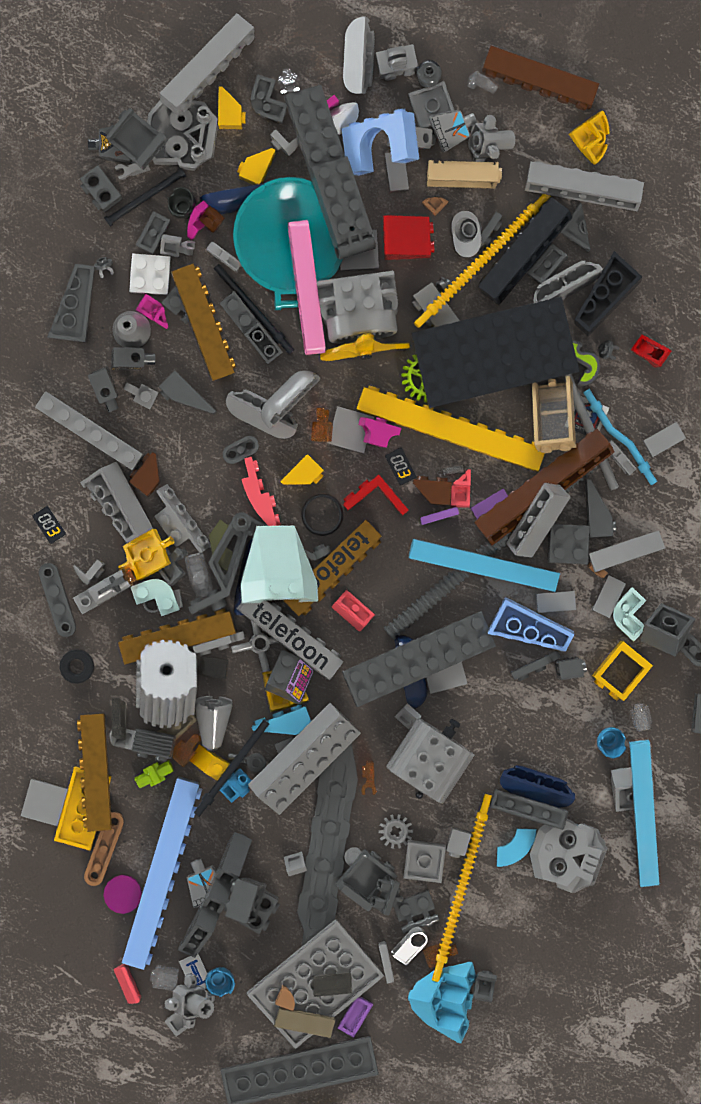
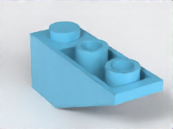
[252,704,312,735]

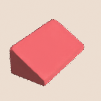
[332,589,375,632]
[114,964,141,1004]

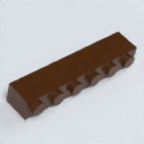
[482,46,599,110]

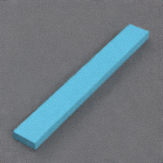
[408,539,560,592]
[629,740,659,887]

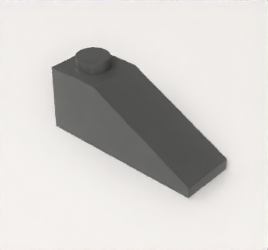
[159,371,217,415]
[585,479,616,537]

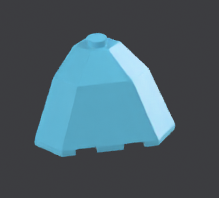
[408,962,476,1043]

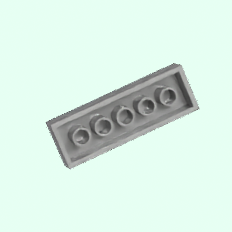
[248,703,361,815]

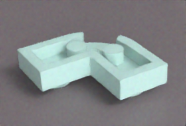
[130,579,180,616]
[613,587,646,642]

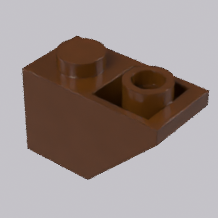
[129,452,161,497]
[413,476,452,505]

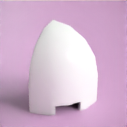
[330,102,359,135]

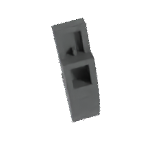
[219,291,283,364]

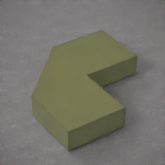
[209,520,233,571]

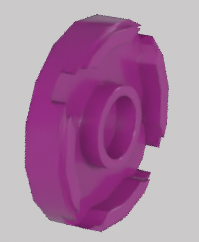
[103,874,142,914]

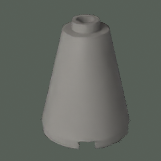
[113,311,151,348]
[195,696,233,751]

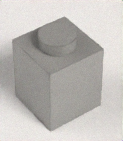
[446,827,471,858]

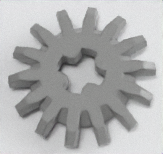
[379,814,413,849]

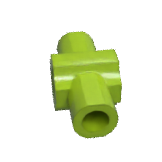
[135,760,174,789]

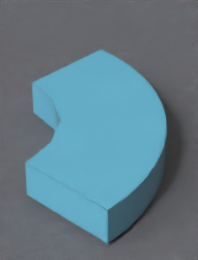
[496,828,536,867]

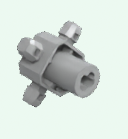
[468,115,515,162]
[165,973,215,1029]

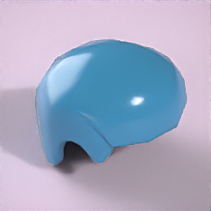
[597,727,626,759]
[205,967,235,997]

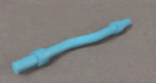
[583,388,657,485]

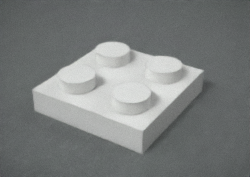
[129,254,171,295]

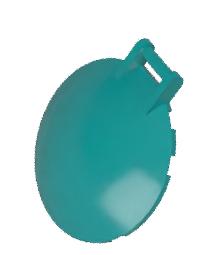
[233,177,343,310]

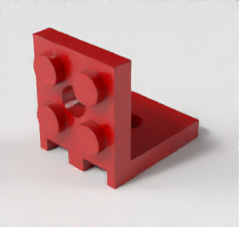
[343,475,408,516]

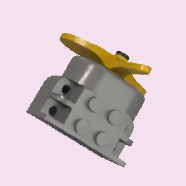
[317,271,410,361]

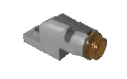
[73,567,137,614]

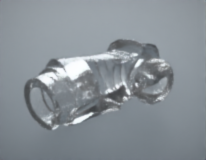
[467,71,500,94]

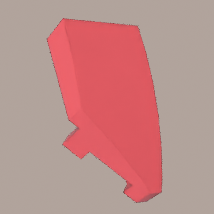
[450,469,471,508]

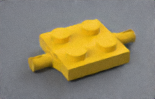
[118,529,175,580]

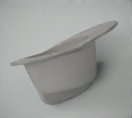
[452,211,482,257]

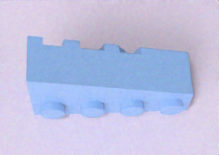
[488,597,575,652]

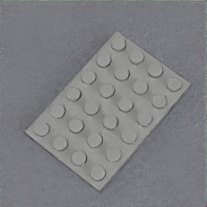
[247,919,384,1049]

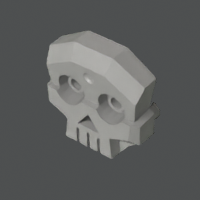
[147,100,218,171]
[530,818,608,893]

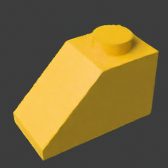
[218,87,246,129]
[237,148,276,185]
[280,454,324,485]
[189,744,230,781]

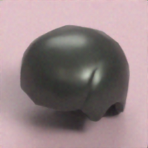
[168,187,196,219]

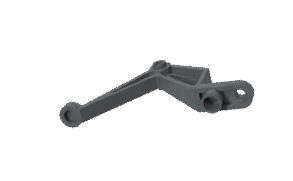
[188,512,332,614]

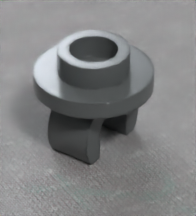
[94,257,114,278]
[598,340,619,360]

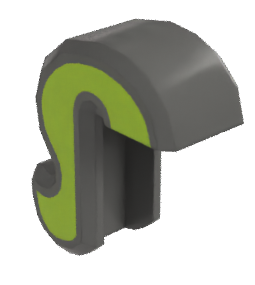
[573,340,601,387]

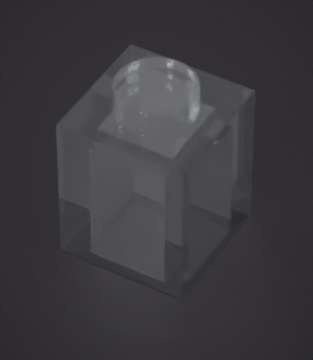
[150,965,180,991]

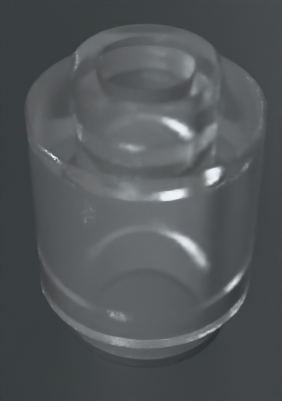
[630,702,653,732]

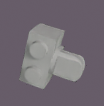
[376,44,418,81]

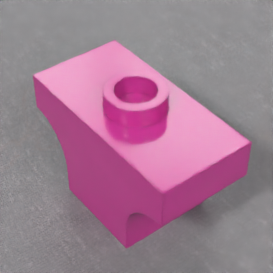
[358,417,401,448]

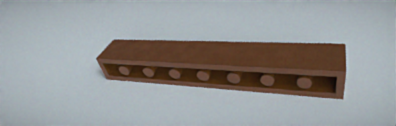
[474,429,615,546]

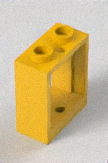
[592,641,653,701]

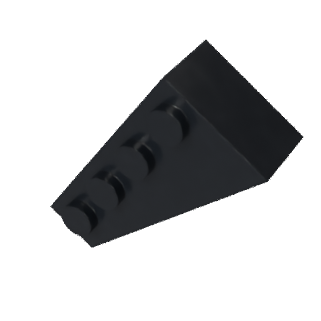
[574,251,642,337]

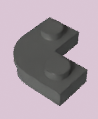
[251,74,287,124]

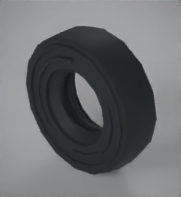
[59,649,94,684]

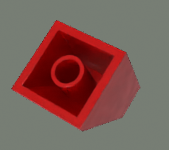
[383,215,434,260]

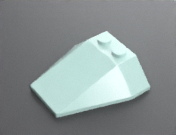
[241,526,318,603]

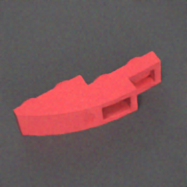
[242,457,281,526]

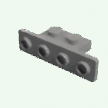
[154,484,211,553]

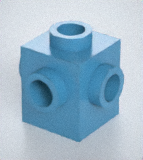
[220,768,252,803]

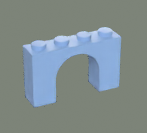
[342,109,419,176]

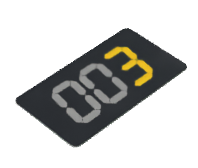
[385,447,416,486]
[32,506,66,544]

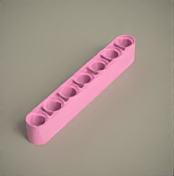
[288,220,325,355]

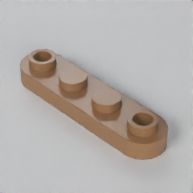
[84,812,124,886]

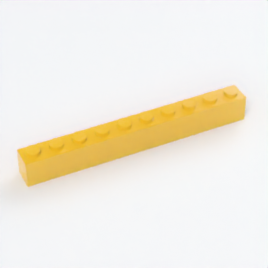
[356,386,545,472]

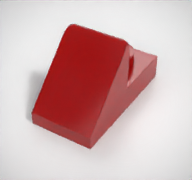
[631,335,672,367]

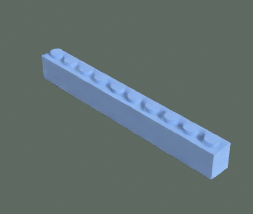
[122,777,202,970]

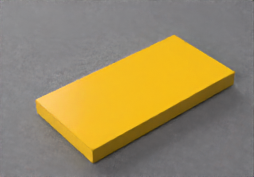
[54,766,112,851]

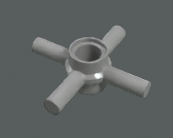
[231,621,279,672]

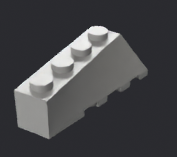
[80,461,153,543]

